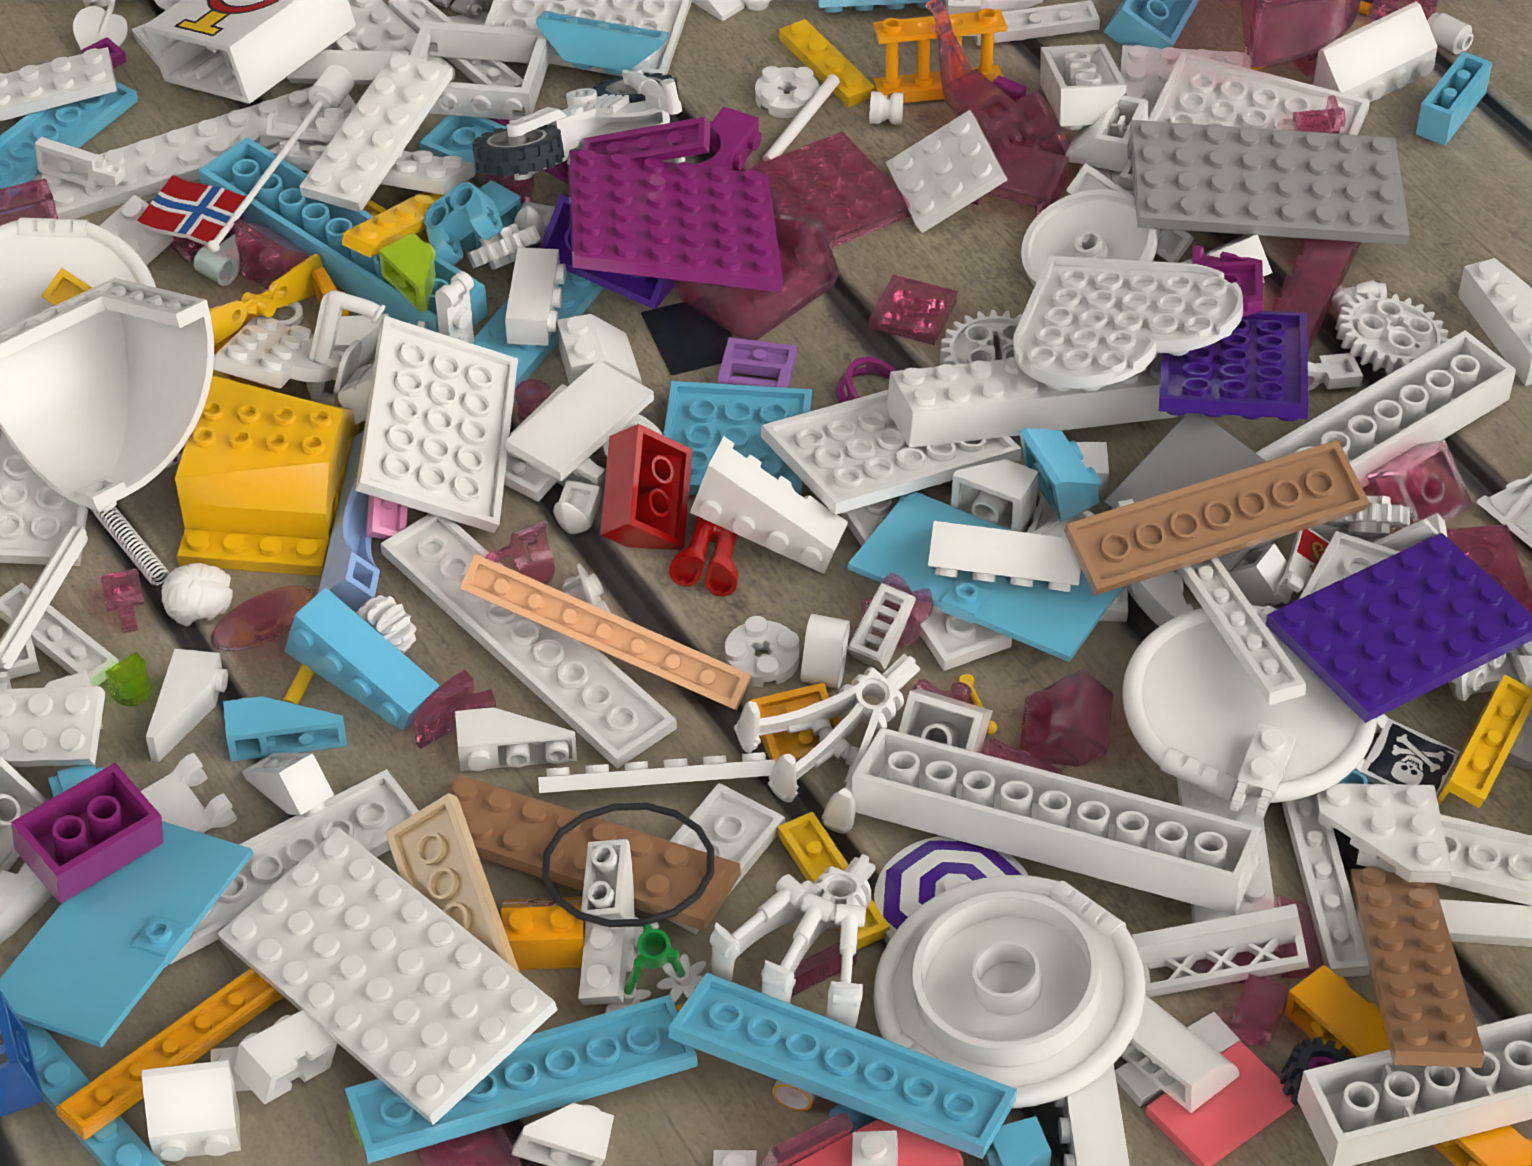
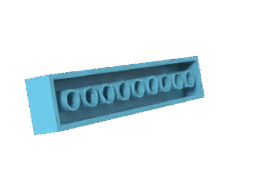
[198,137,488,333]

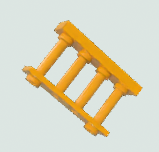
[873,8,1007,103]

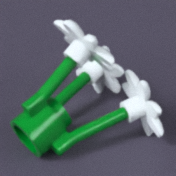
[606,917,706,1013]

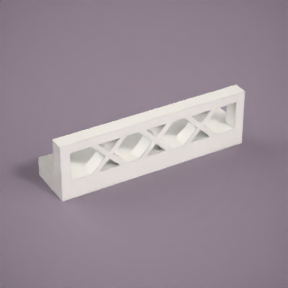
[1132,904,1309,997]

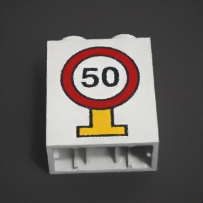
[144,0,356,104]

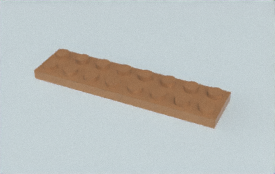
[1064,440,1370,596]
[442,774,741,931]
[1349,867,1484,1068]

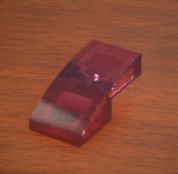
[413,670,476,749]

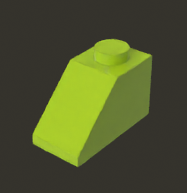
[379,233,436,313]

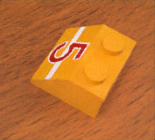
[501,897,585,970]

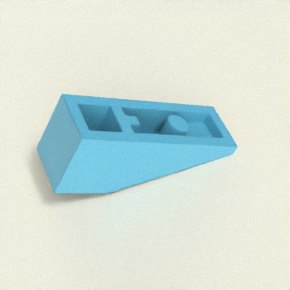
[223,696,347,761]

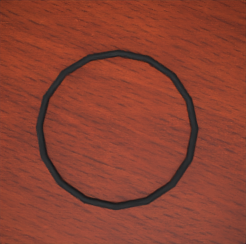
[541,802,714,928]

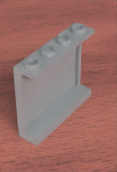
[1104,413,1267,573]

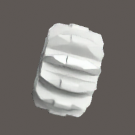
[356,595,417,654]

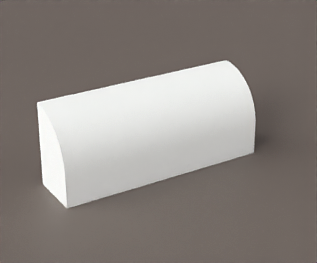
[1121,995,1239,1113]

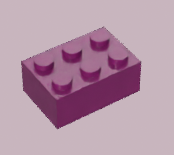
[11,763,163,904]

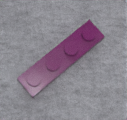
[582,117,711,161]

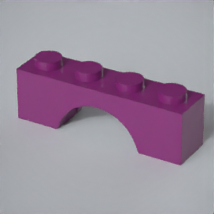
[694,106,762,171]

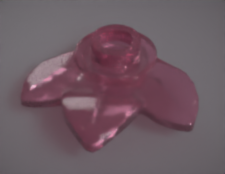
[861,573,933,648]

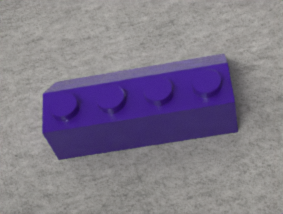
[540,194,679,309]

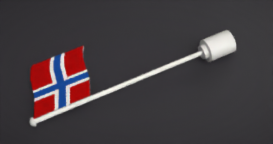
[137,65,354,253]

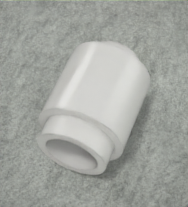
[1427,13,1474,54]

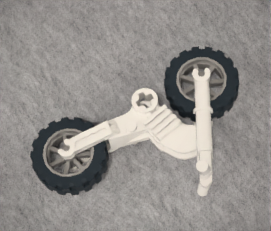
[472,67,685,180]

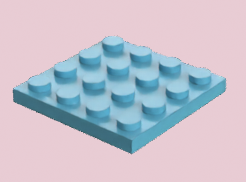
[663,381,812,496]

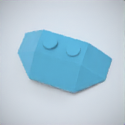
[536,11,669,75]

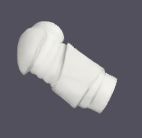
[1332,280,1387,313]

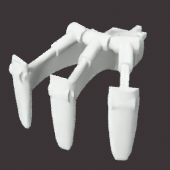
[734,654,920,833]
[709,854,875,1028]

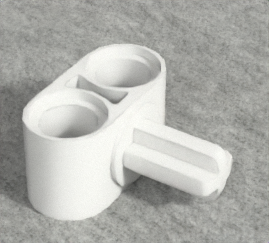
[800,614,850,689]

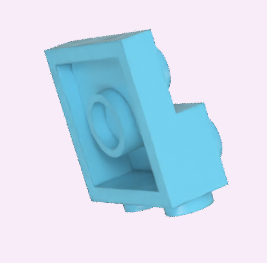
[419,115,507,174]

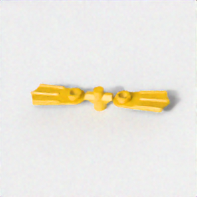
[209,254,323,346]

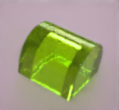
[105,652,151,706]

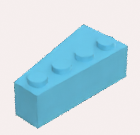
[284,587,440,731]

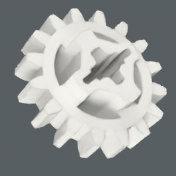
[467,223,541,270]
[1329,496,1410,537]

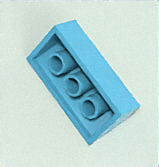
[1103,0,1199,49]

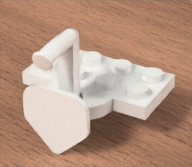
[213,290,386,407]

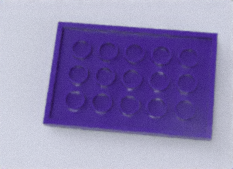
[1158,311,1309,422]
[1265,532,1532,723]

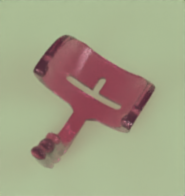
[484,519,555,585]

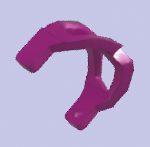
[835,356,895,403]

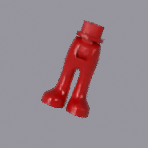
[669,516,738,597]

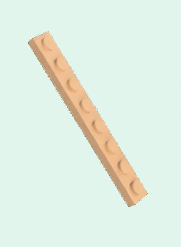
[460,554,752,710]

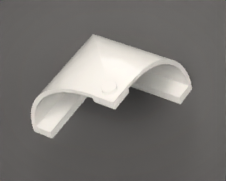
[0,278,214,512]

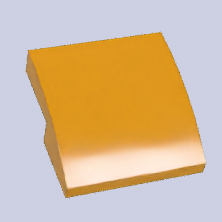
[751,682,847,763]

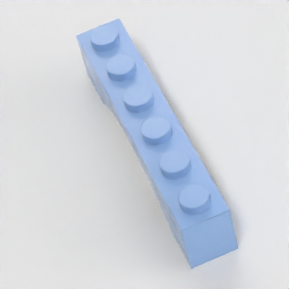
[318,431,380,612]

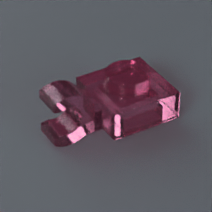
[100,568,145,633]

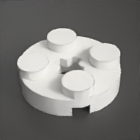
[755,66,819,119]
[725,616,799,687]

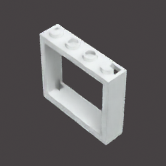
[410,21,551,120]

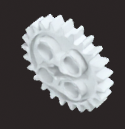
[1335,292,1449,375]
[940,310,1022,365]

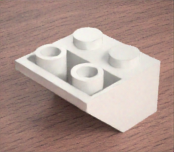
[1065,95,1148,172]

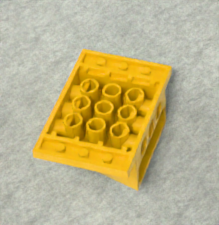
[175,375,364,576]

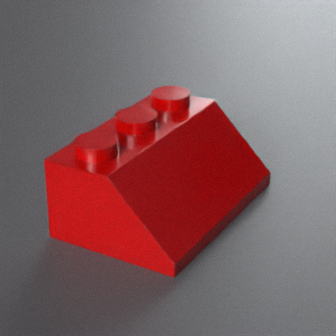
[600,424,692,550]

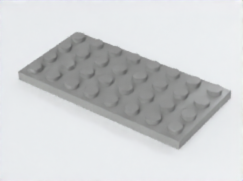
[1129,120,1410,245]

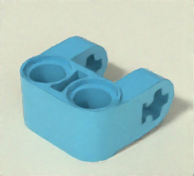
[424,182,503,265]

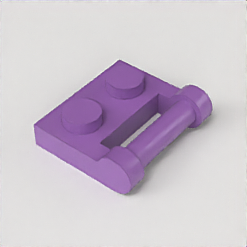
[717,337,797,388]

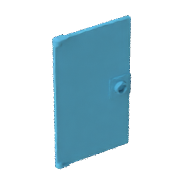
[847,491,1125,662]
[0,821,253,1048]

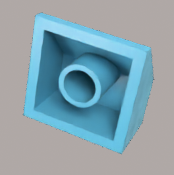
[1019,428,1101,522]

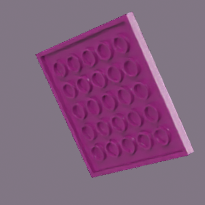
[567,150,783,292]

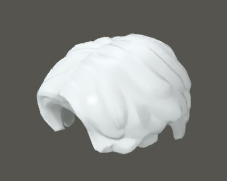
[161,562,233,627]

